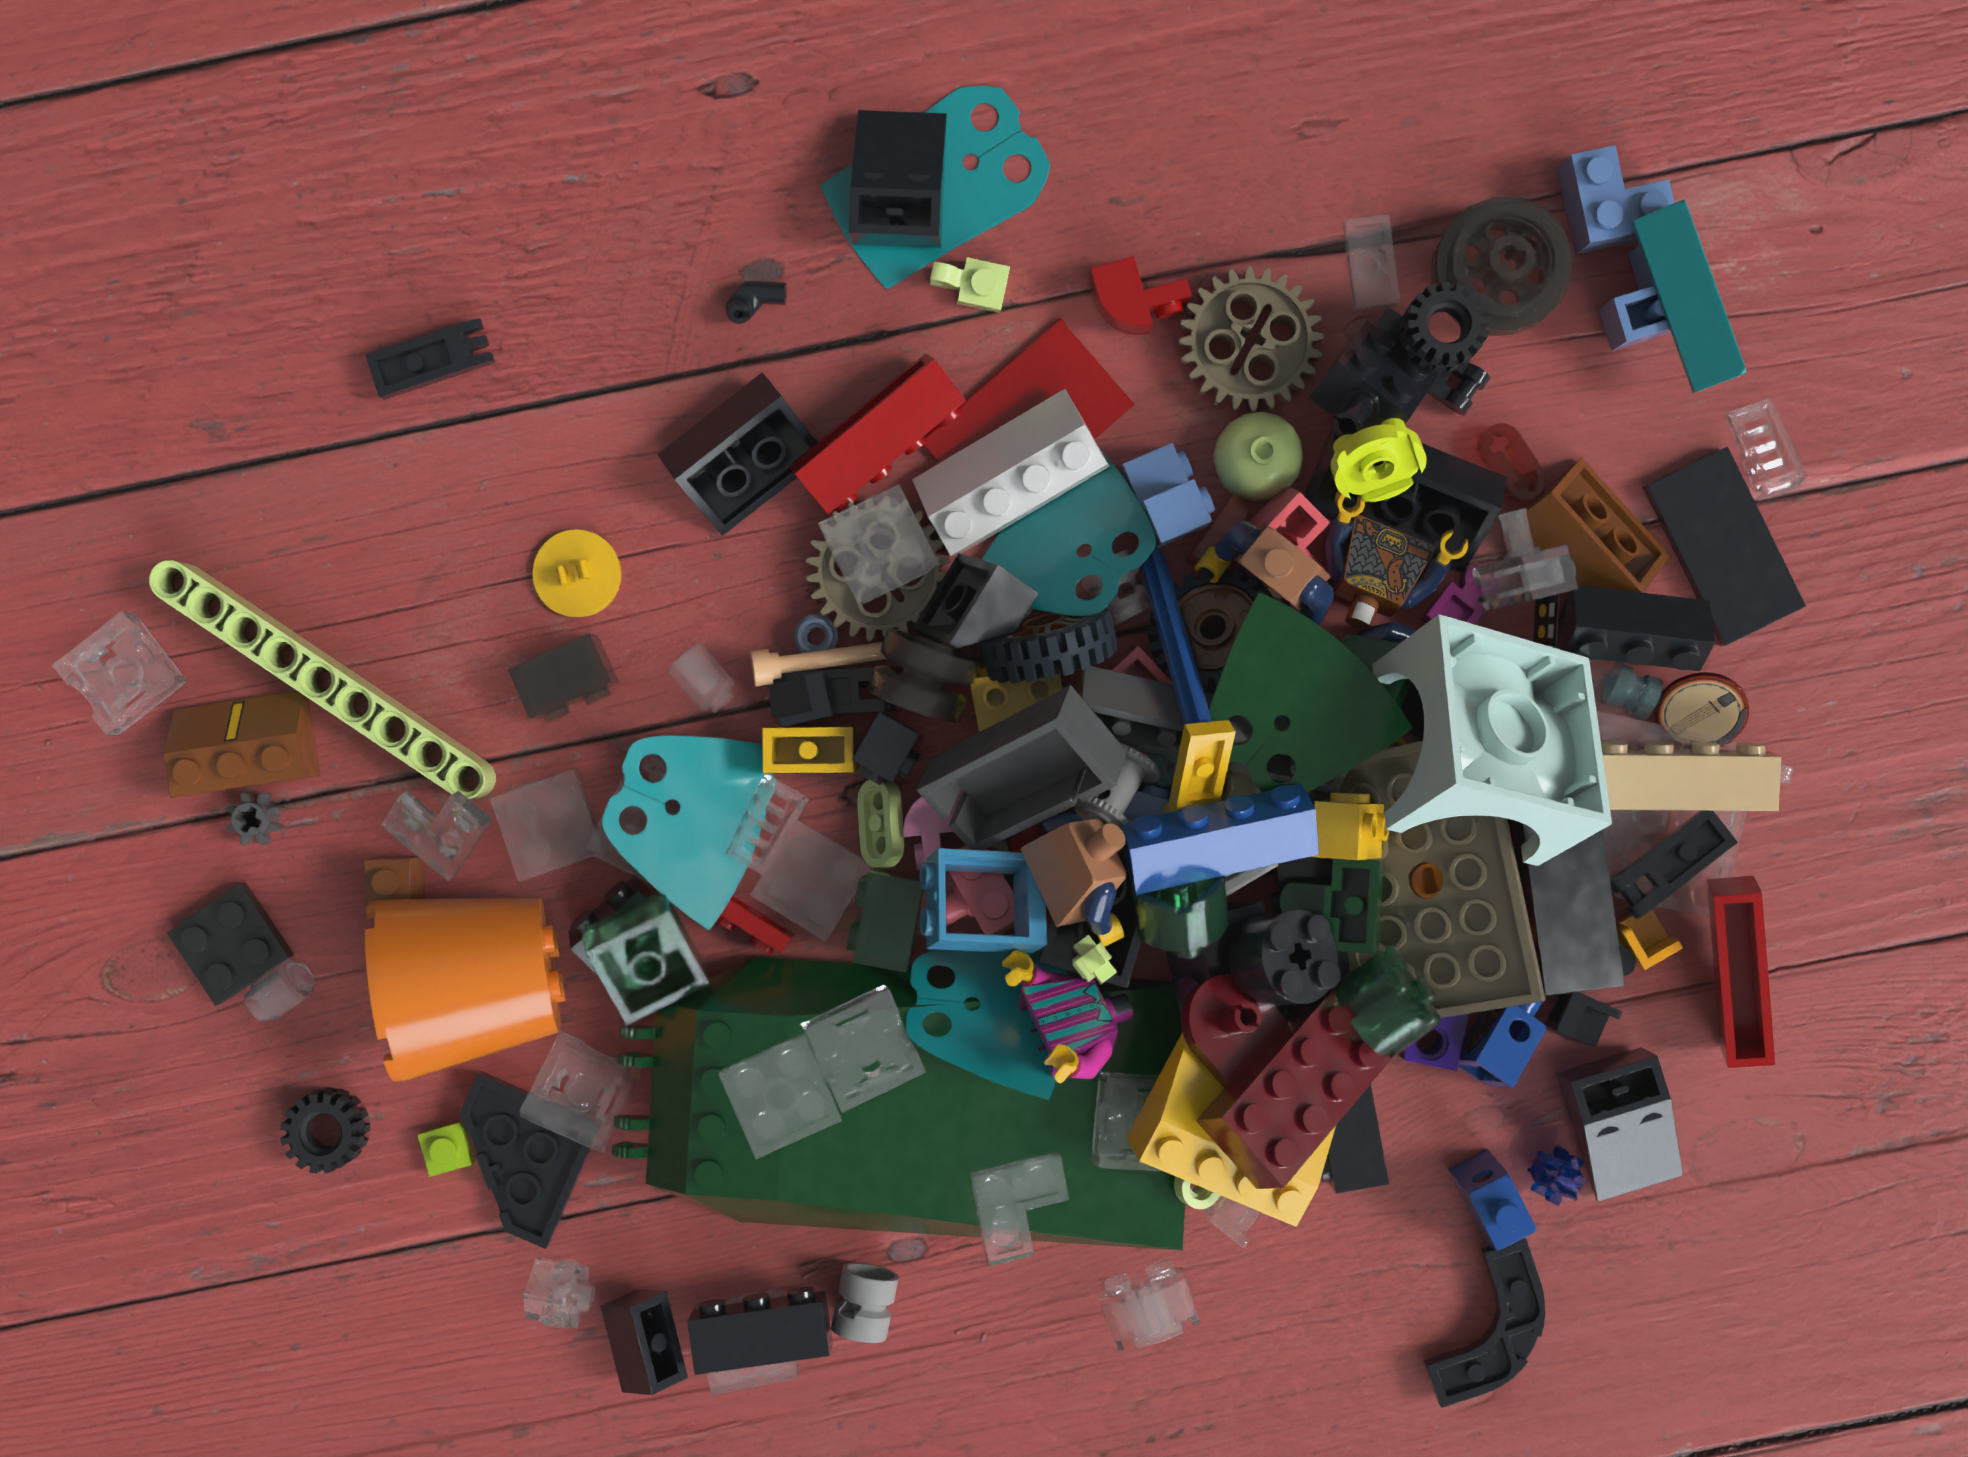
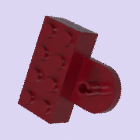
[1181,974,1395,1189]

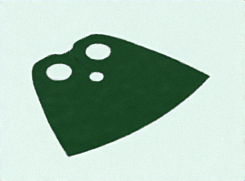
[1209,592,1413,792]

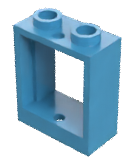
[920,848,1047,953]

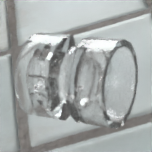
[1080,548,1152,627]

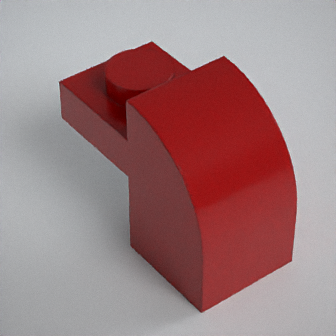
[1089,256,1192,335]

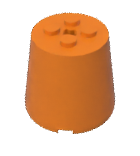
[365,898,566,1083]

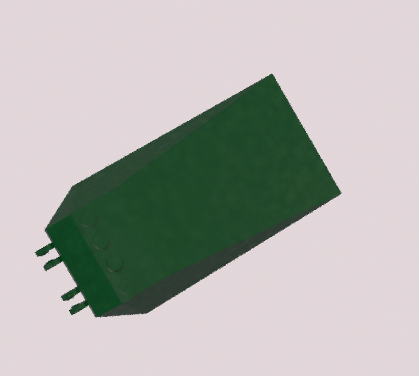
[612,955,1185,1251]

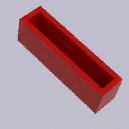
[789,353,966,515]
[1706,875,1775,1068]

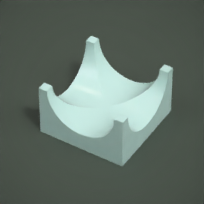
[1372,614,1612,866]

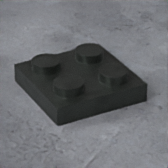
[167,883,294,1006]

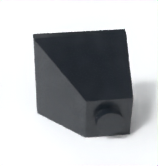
[912,553,1038,648]

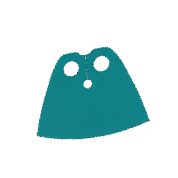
[982,449,1156,616]
[602,735,773,931]
[906,930,1066,1100]

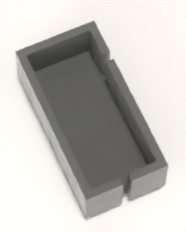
[917,685,1127,850]

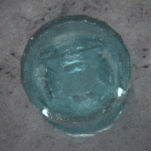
[1600,663,1663,720]

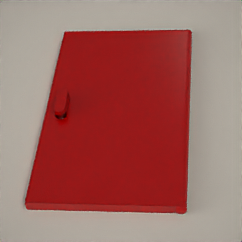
[922,318,1134,463]

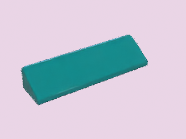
[1631,199,1747,393]

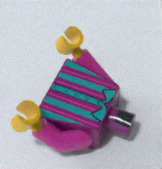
[1001,950,1133,1083]

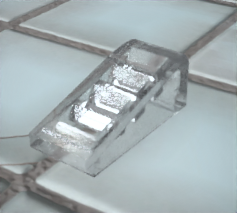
[1726,397,1807,501]
[725,774,809,876]

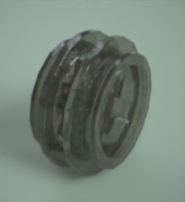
[1432,197,1572,336]

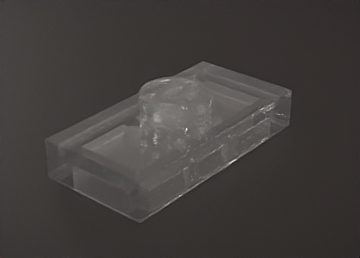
[1342,214,1401,311]

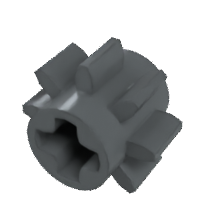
[226,792,286,845]

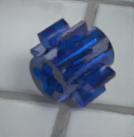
[1527,1146,1588,1206]

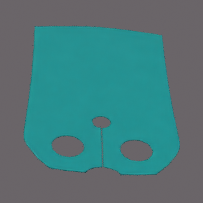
[820,86,1051,290]

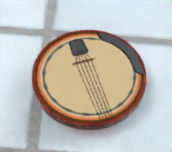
[1655,672,1749,749]

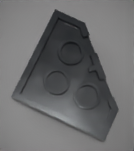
[459,1071,602,1249]

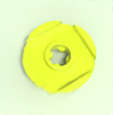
[1331,418,1426,502]

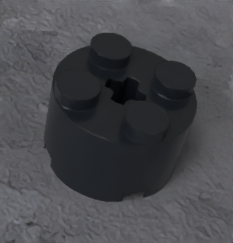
[1229,910,1340,1007]

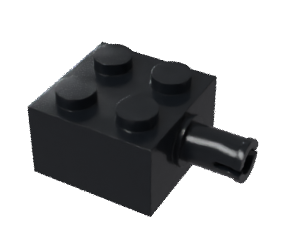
[1309,320,1438,437]

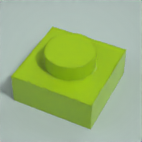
[418,1120,476,1177]

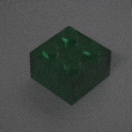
[847,867,924,972]
[582,892,709,1025]

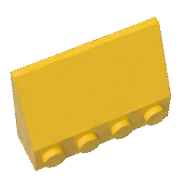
[1126,1032,1336,1227]

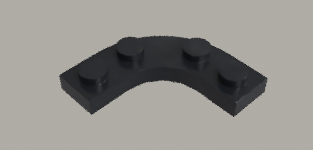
[1424,1237,1545,1408]

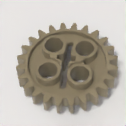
[1177,266,1324,413]
[806,497,950,642]

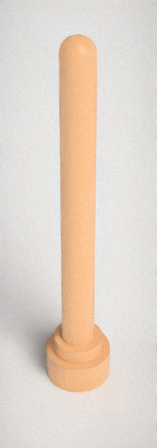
[750,636,960,687]

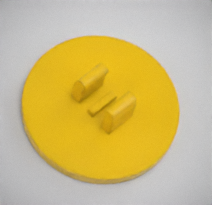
[533,529,622,618]

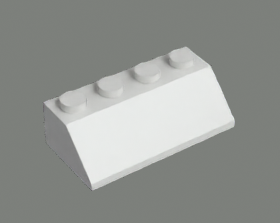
[912,389,1110,556]

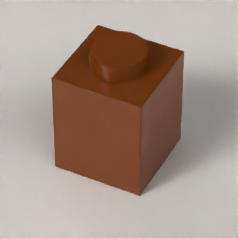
[365,856,425,905]

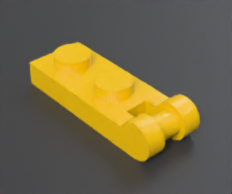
[1163,720,1236,813]

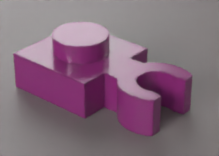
[1421,564,1498,624]

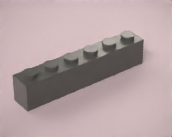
[1076,666,1348,793]

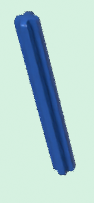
[1140,546,1212,724]

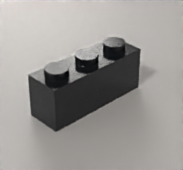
[687,1286,833,1375]

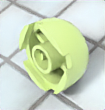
[1213,412,1303,502]

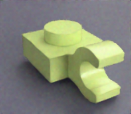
[930,257,1010,313]
[1072,935,1117,985]

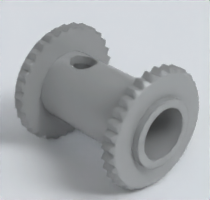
[1073,743,1161,829]

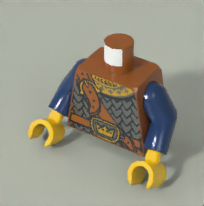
[1322,491,1468,630]

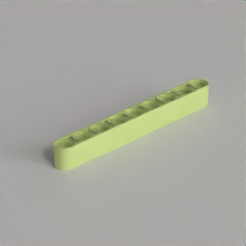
[149,560,496,799]

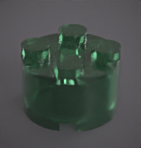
[1131,876,1229,958]
[1334,946,1441,1058]

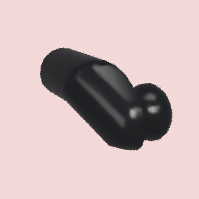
[725,281,787,324]

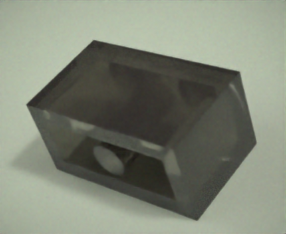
[508,633,619,724]

